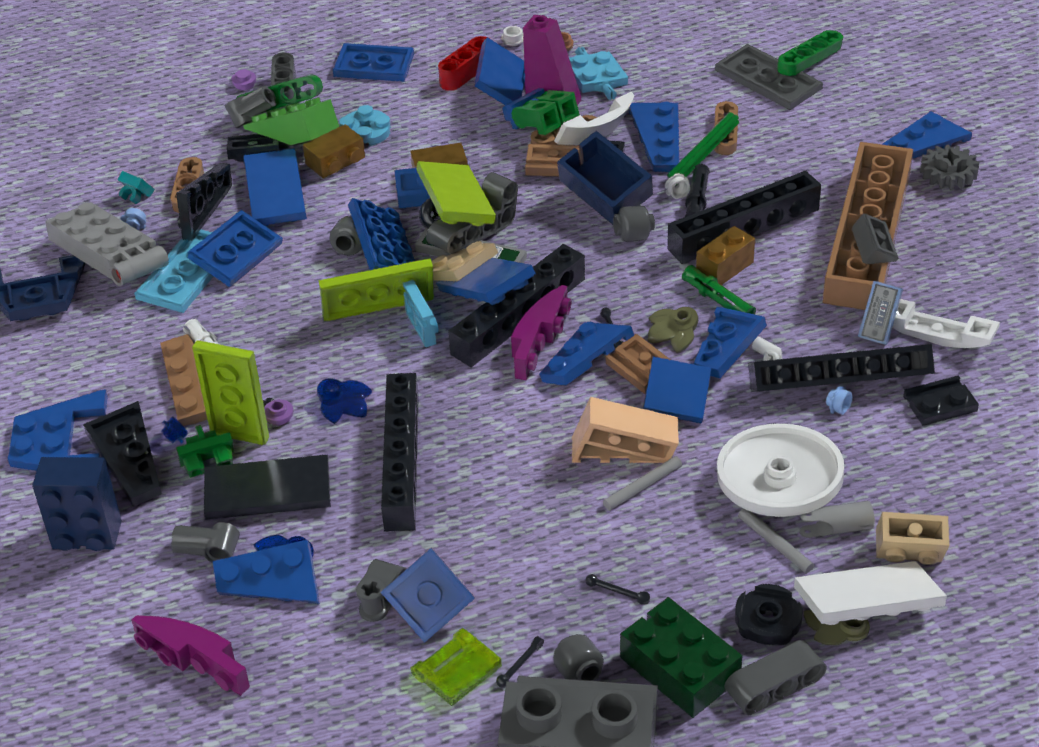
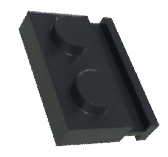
[227,134,280,161]
[903,375,979,426]

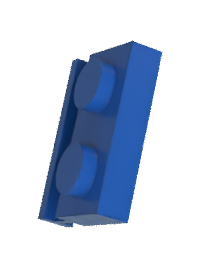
[394,168,430,208]

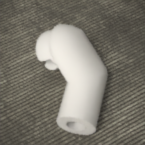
[752,337,783,361]

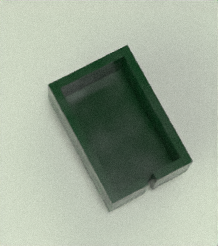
[620,597,743,718]

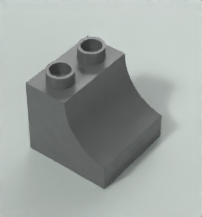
[498,676,658,747]

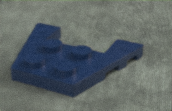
[0,255,85,321]

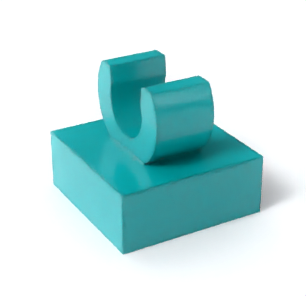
[117,171,155,204]

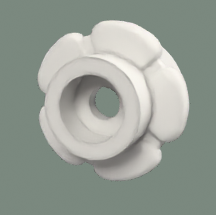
[501,26,523,46]
[665,173,690,199]

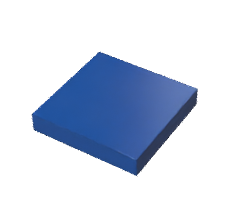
[643,357,711,423]
[380,547,475,643]

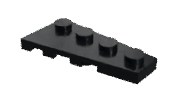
[176,163,232,241]
[83,401,162,507]

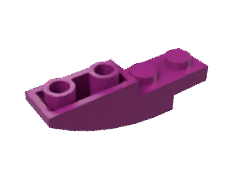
[511,285,572,380]
[131,615,250,696]

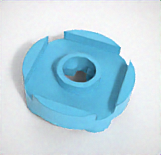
[339,105,391,146]

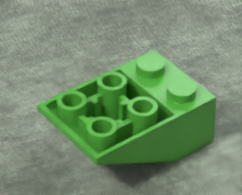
[243,97,339,145]

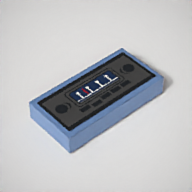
[858,281,903,345]

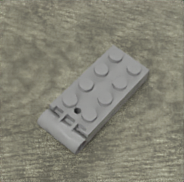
[45,202,169,286]

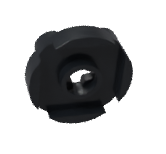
[735,584,803,645]

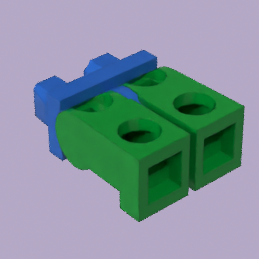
[502,88,580,135]

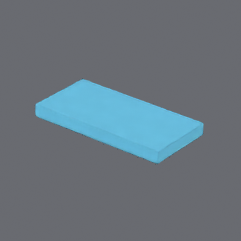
[134,230,214,313]

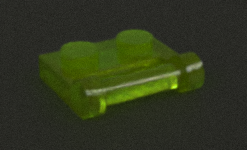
[410,628,502,706]

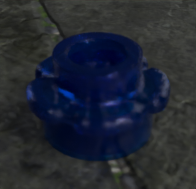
[161,416,188,444]

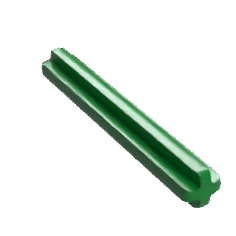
[667,112,739,185]

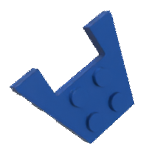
[8,390,108,471]

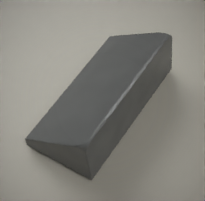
[852,213,899,264]

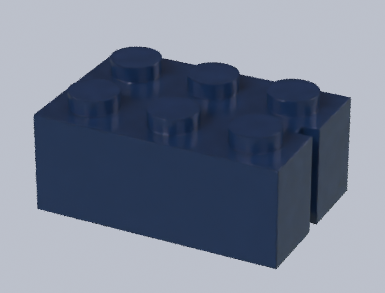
[557,131,653,225]
[32,457,122,551]

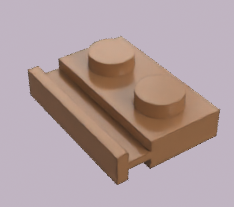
[525,144,580,176]
[605,334,671,394]

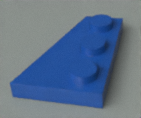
[882,111,972,159]
[694,307,767,378]
[539,322,634,385]
[212,540,320,604]

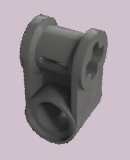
[356,559,407,622]

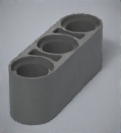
[271,52,296,109]
[724,640,827,715]

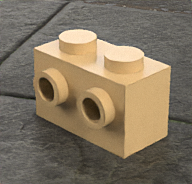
[876,512,950,565]

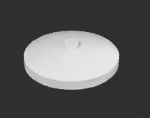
[717,424,844,517]

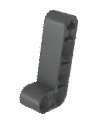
[426,172,518,254]

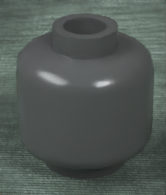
[613,205,655,242]
[329,216,362,256]
[553,634,604,681]

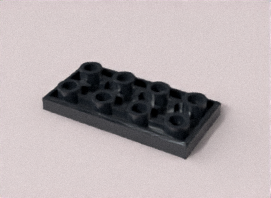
[204,454,331,520]

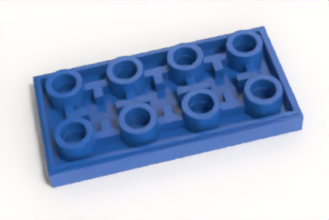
[244,148,307,226]
[348,198,415,270]
[436,258,536,305]

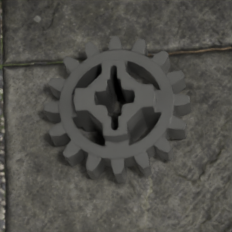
[920,145,980,190]

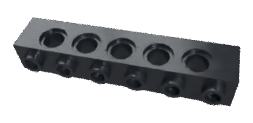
[667,170,821,264]
[448,244,585,368]
[748,344,935,392]
[381,373,419,532]

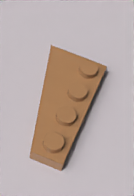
[160,334,207,427]

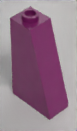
[523,14,581,106]

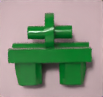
[176,425,234,478]

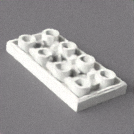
[794,561,947,625]

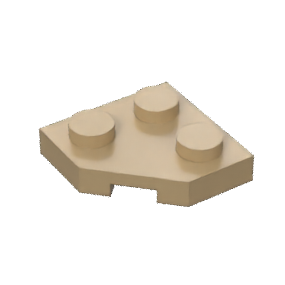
[432,241,498,281]

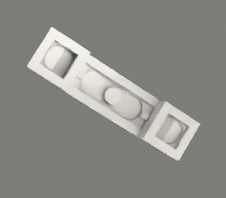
[554,92,634,145]
[892,299,1000,348]

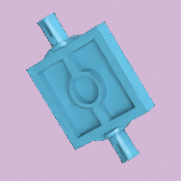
[569,47,628,100]

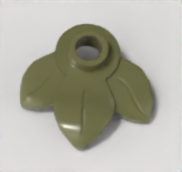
[648,307,699,353]
[803,610,870,645]

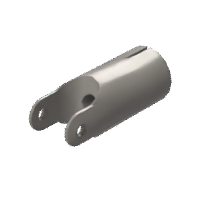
[800,500,875,538]

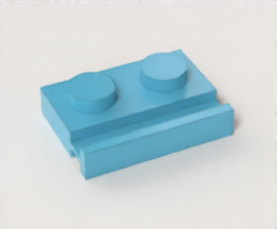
[403,280,439,347]

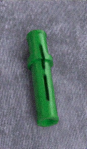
[682,265,756,315]

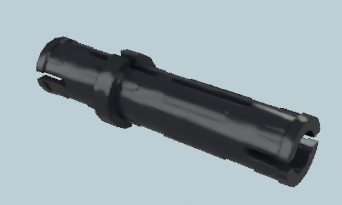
[685,164,710,217]

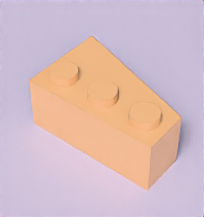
[572,397,679,463]

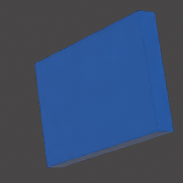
[474,37,525,105]
[333,43,414,82]
[187,210,283,287]

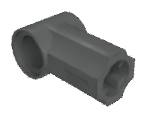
[224,86,276,128]
[171,522,240,563]

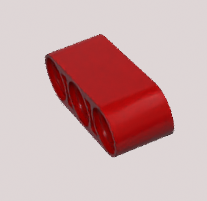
[438,36,490,91]

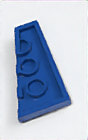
[628,102,679,172]

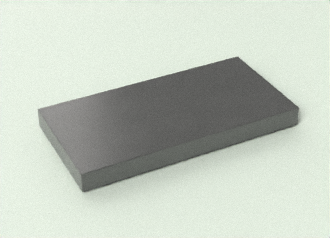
[715,44,823,110]

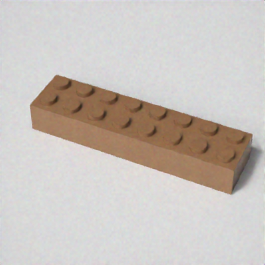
[822,142,913,310]

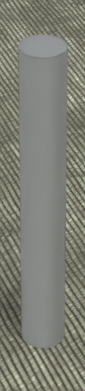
[603,456,682,511]
[738,508,814,574]

